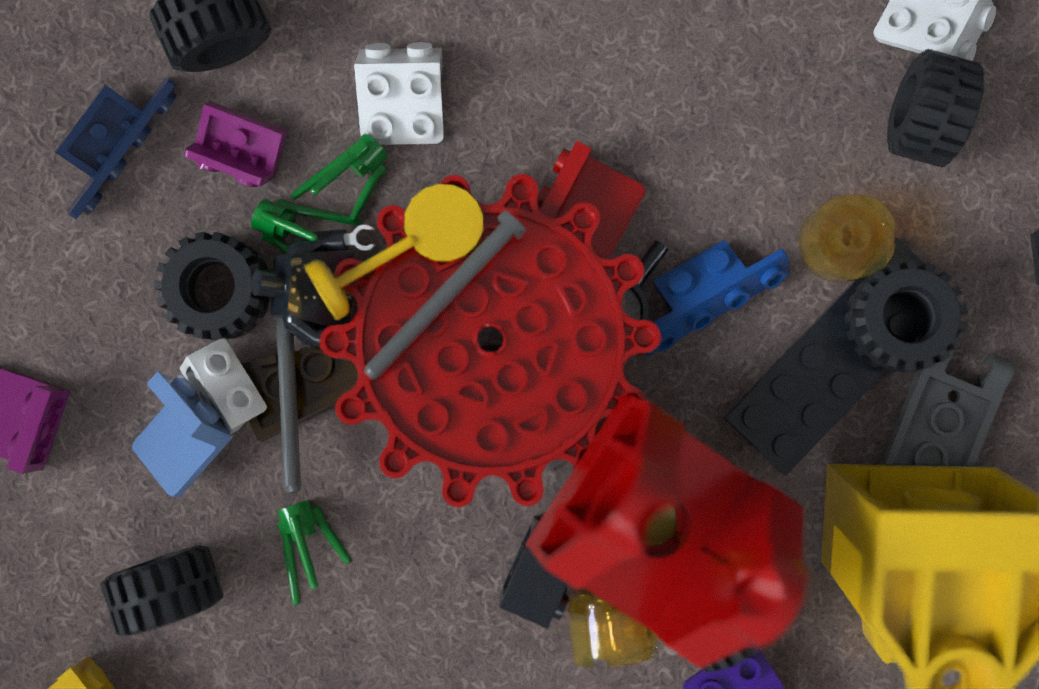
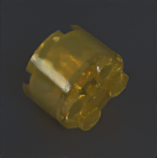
[798,194,896,283]
[567,595,659,668]

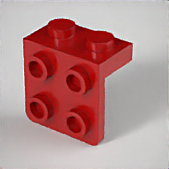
[537,141,645,259]

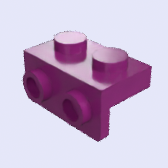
[184,101,288,187]

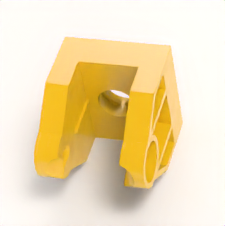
[821,464,1039,689]

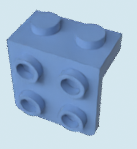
[132,371,233,498]

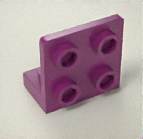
[0,368,70,474]

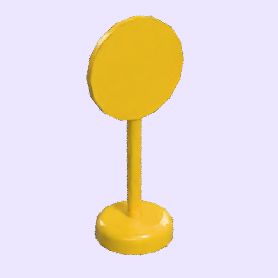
[305,184,483,320]

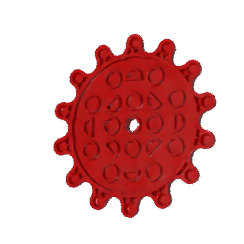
[319,174,661,508]

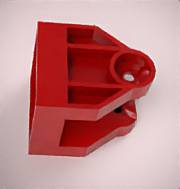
[525,394,809,669]

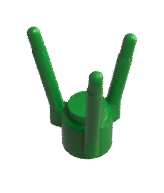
[290,133,388,223]
[251,198,362,254]
[277,500,351,605]

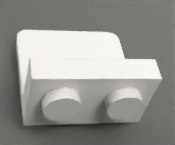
[874,0,996,61]
[354,42,444,145]

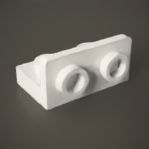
[180,338,267,434]

